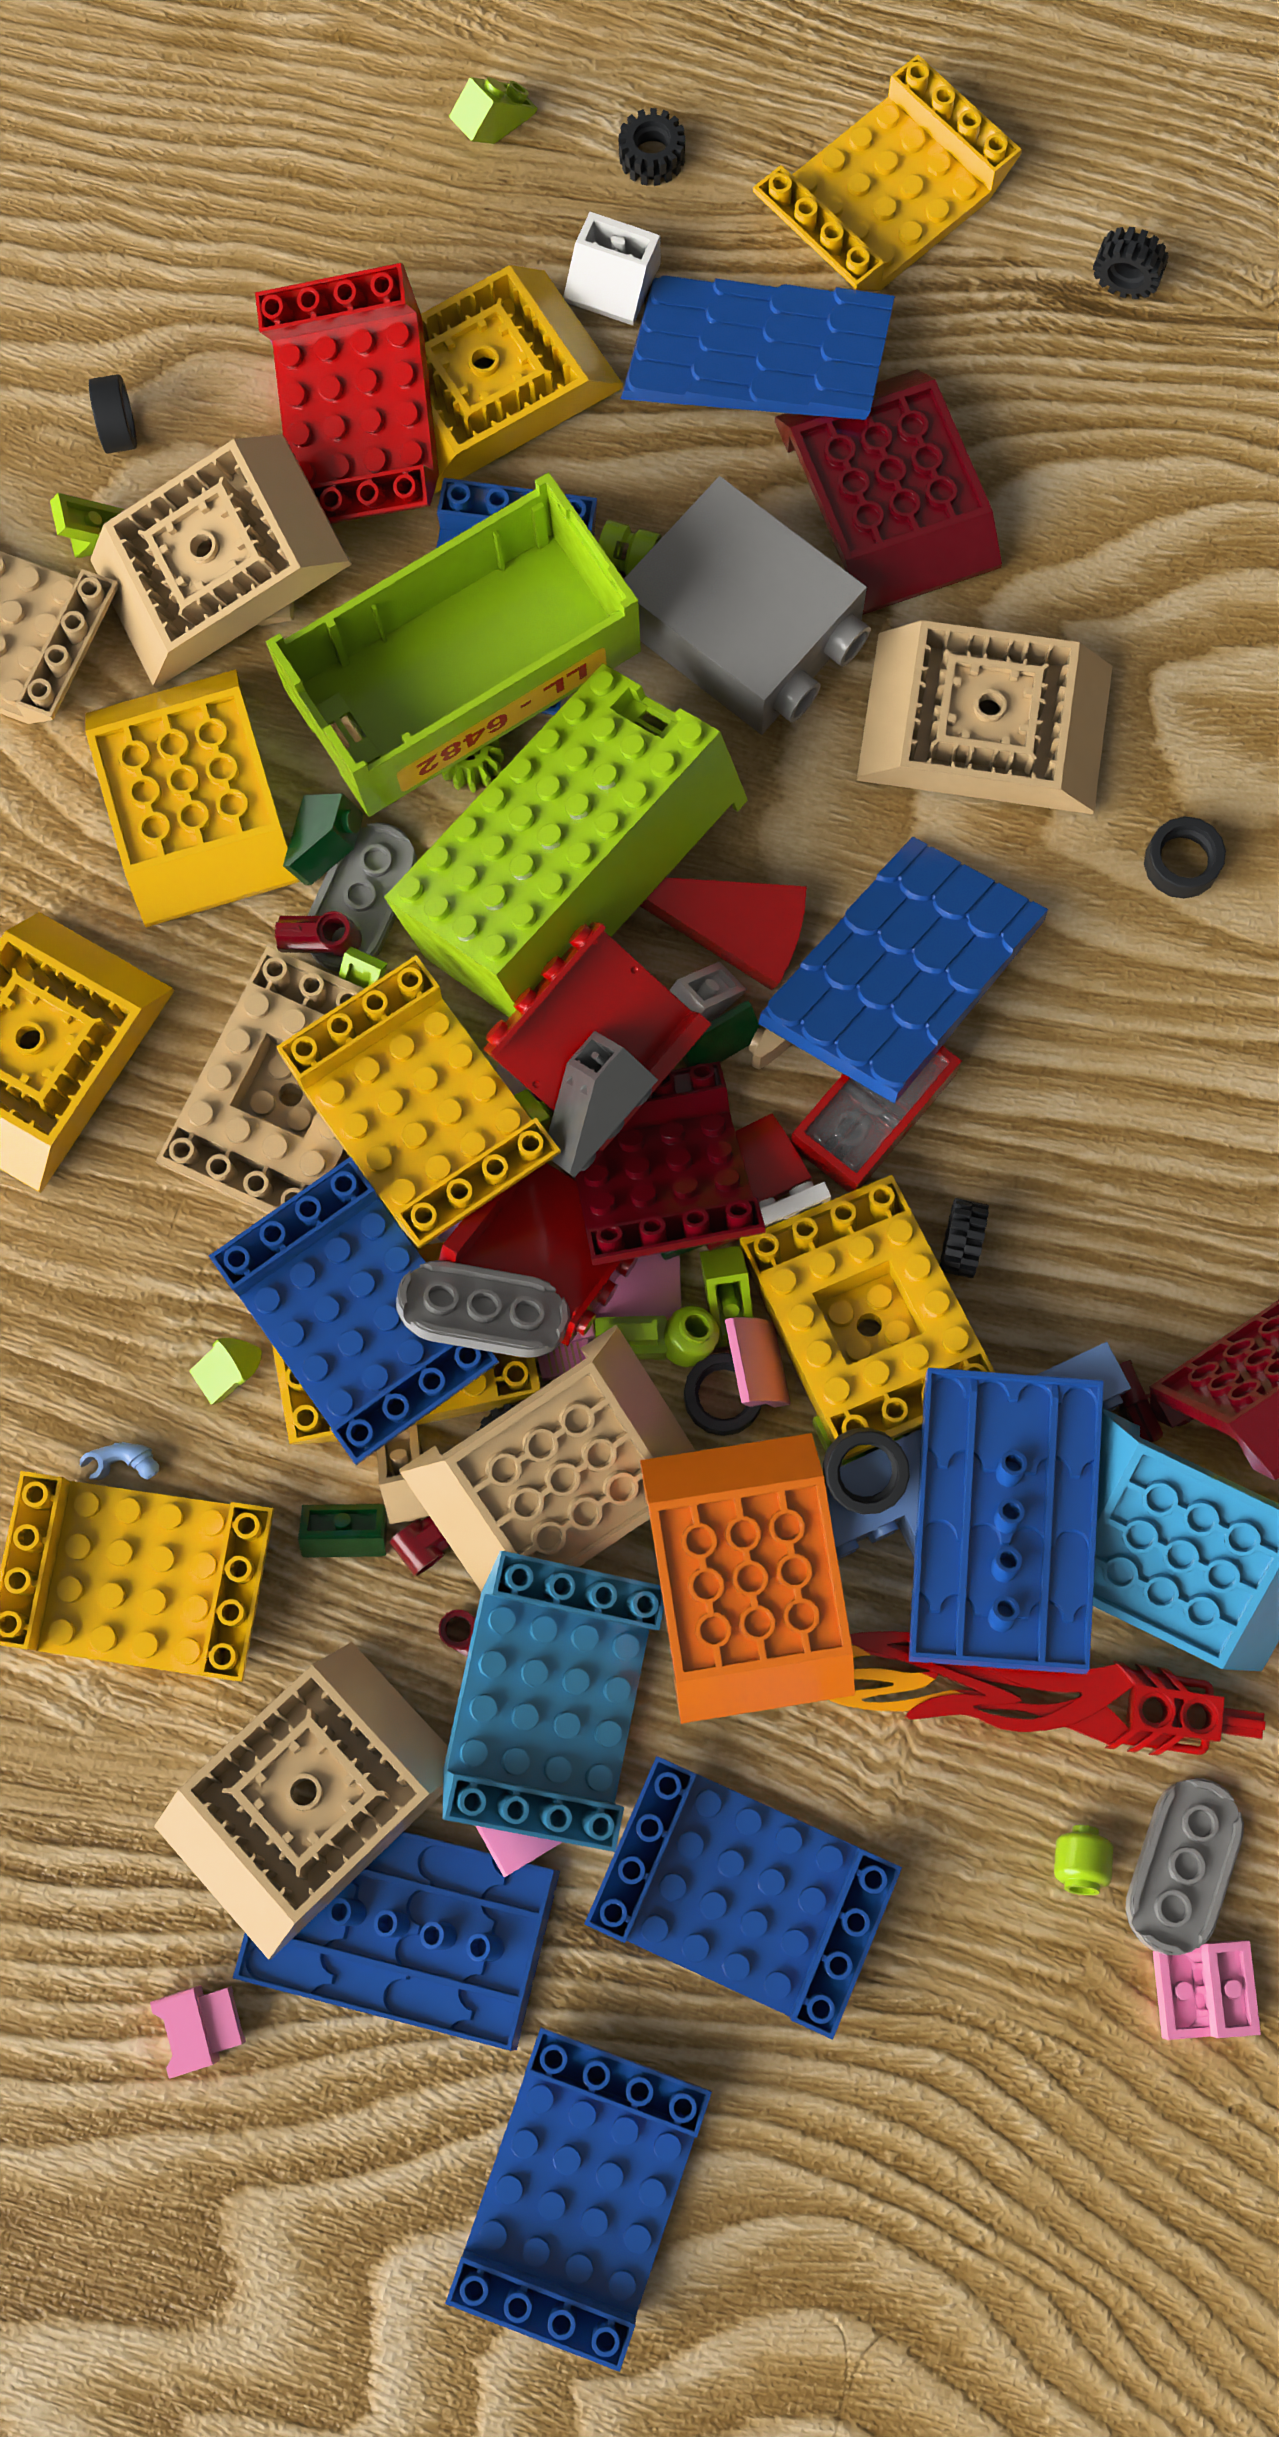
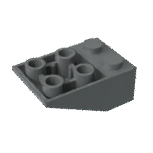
[548,1031,658,1177]

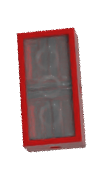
[791,1046,962,1192]

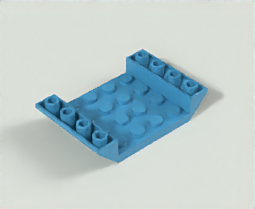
[1093,1408,1279,1671]
[443,1551,664,1852]

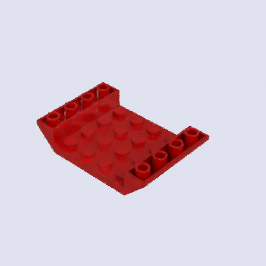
[255,263,439,523]

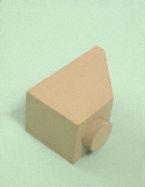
[377,1425,429,1524]

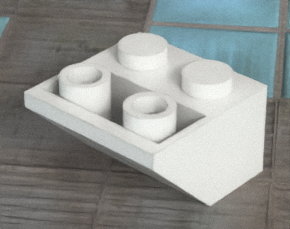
[563,212,661,325]

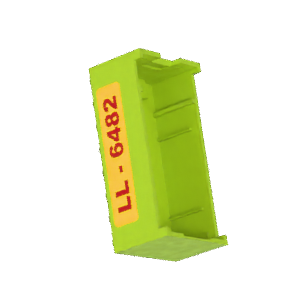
[265,472,641,817]

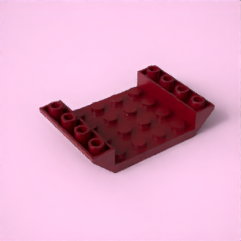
[775,369,1002,615]
[575,1061,766,1266]
[1149,1300,1279,1480]

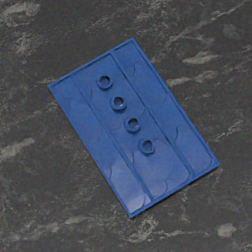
[620,275,895,420]
[758,837,1048,1104]
[909,1368,1104,1674]
[233,1804,560,2051]

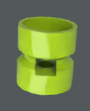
[598,520,662,576]

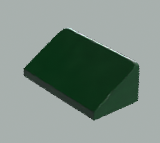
[682,1001,760,1067]
[298,1504,387,1558]

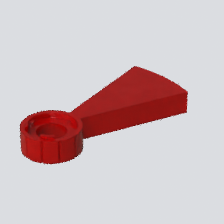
[640,877,807,991]

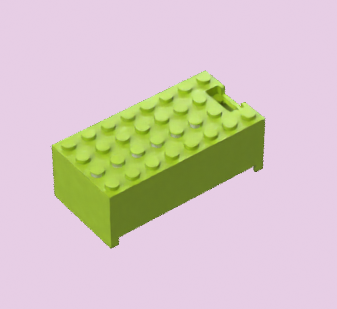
[384,663,748,1018]

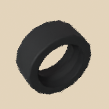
[89,374,137,453]
[1144,816,1226,899]
[684,1352,762,1436]
[823,1427,910,1515]

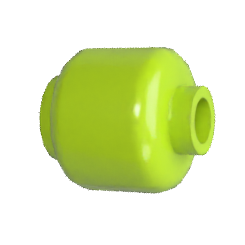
[664,1305,720,1367]
[1054,1825,1113,1895]

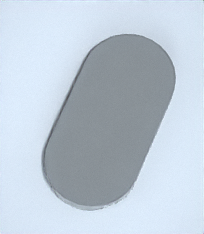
[307,822,417,972]
[396,1260,570,1358]
[1126,1778,1244,1955]

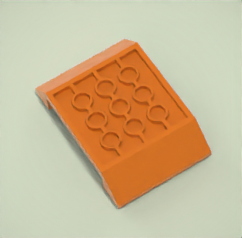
[640,1433,855,1724]

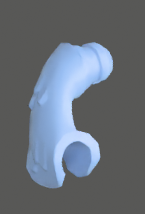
[79,1442,159,1480]

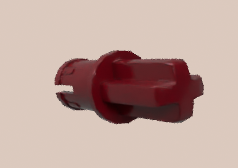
[1119,1360,1163,1443]

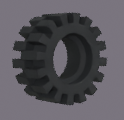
[618,108,685,186]
[1093,227,1169,299]
[940,1198,989,1278]

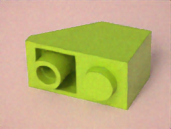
[449,77,538,144]

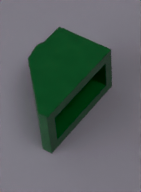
[283,793,364,885]

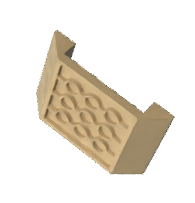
[0,551,119,724]
[399,1325,696,1592]

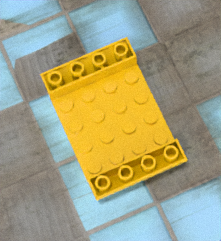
[753,54,1022,290]
[85,669,299,928]
[276,955,561,1249]
[0,1471,274,1682]

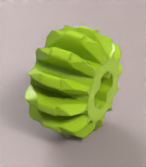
[441,738,505,793]

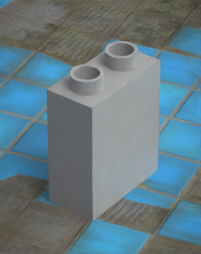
[624,476,871,735]

